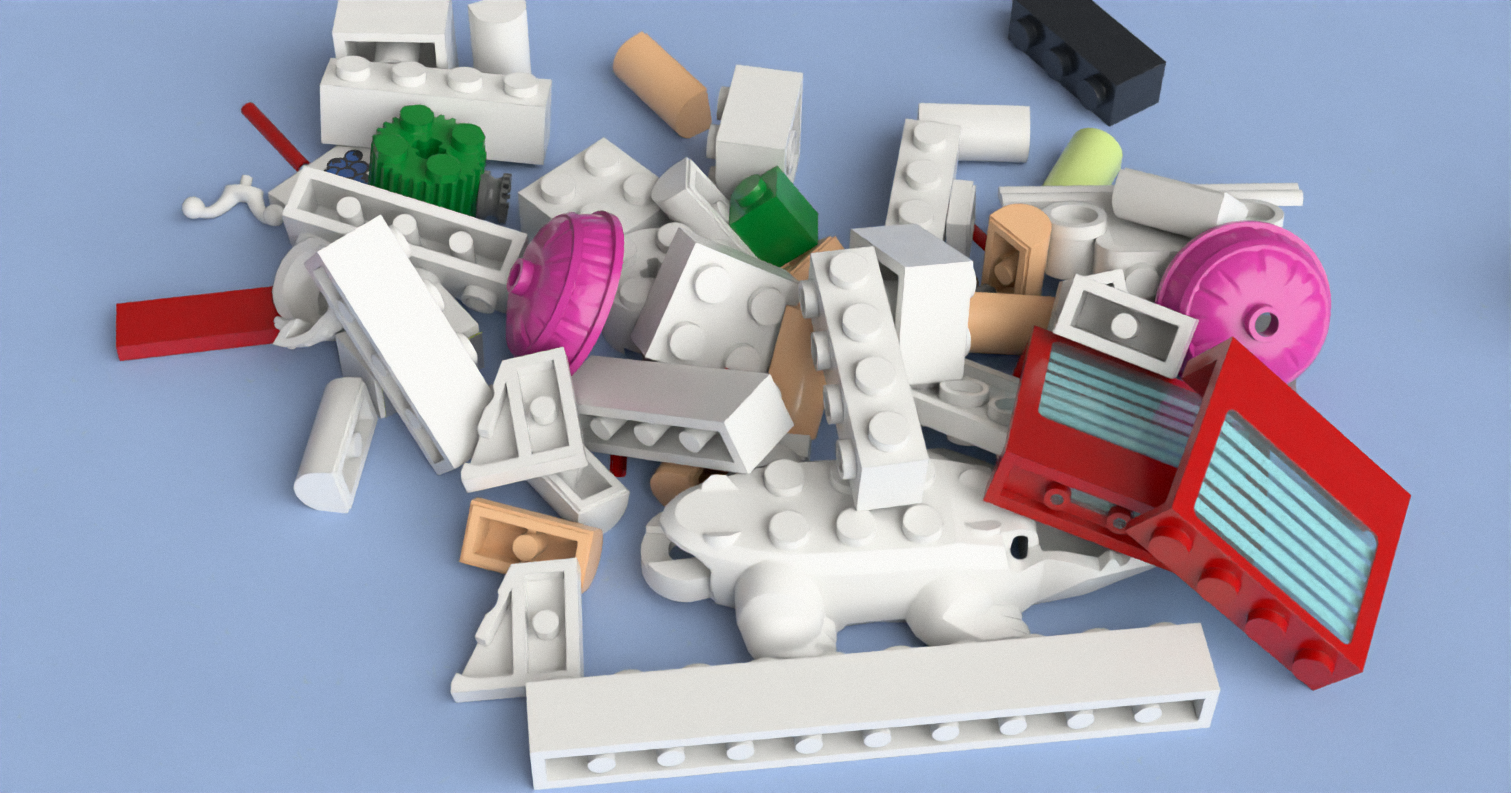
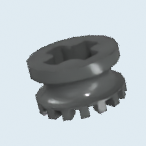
[476,170,512,224]

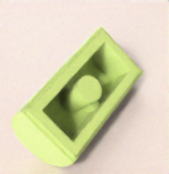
[1042,128,1123,186]

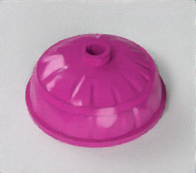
[506,210,624,376]
[1154,220,1331,384]

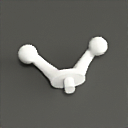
[182,175,284,227]

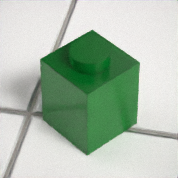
[729,165,818,268]

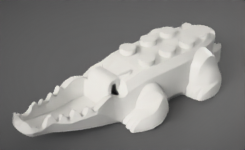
[641,444,1157,660]

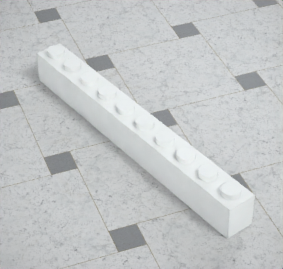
[525,622,1220,790]

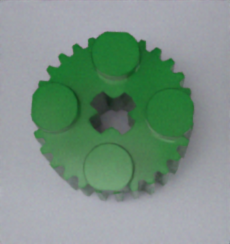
[368,104,487,218]

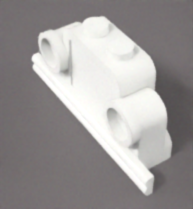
[998,183,1304,303]

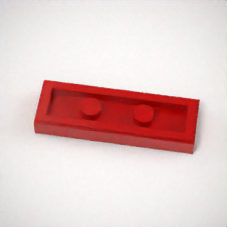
[116,286,281,361]

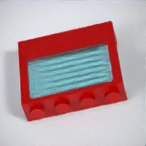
[983,325,1265,573]
[1124,336,1411,691]

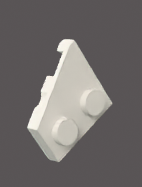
[461,347,588,493]
[451,558,584,703]

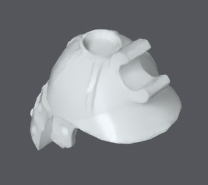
[272,237,345,350]

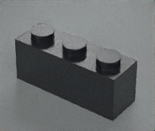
[1008,0,1166,127]

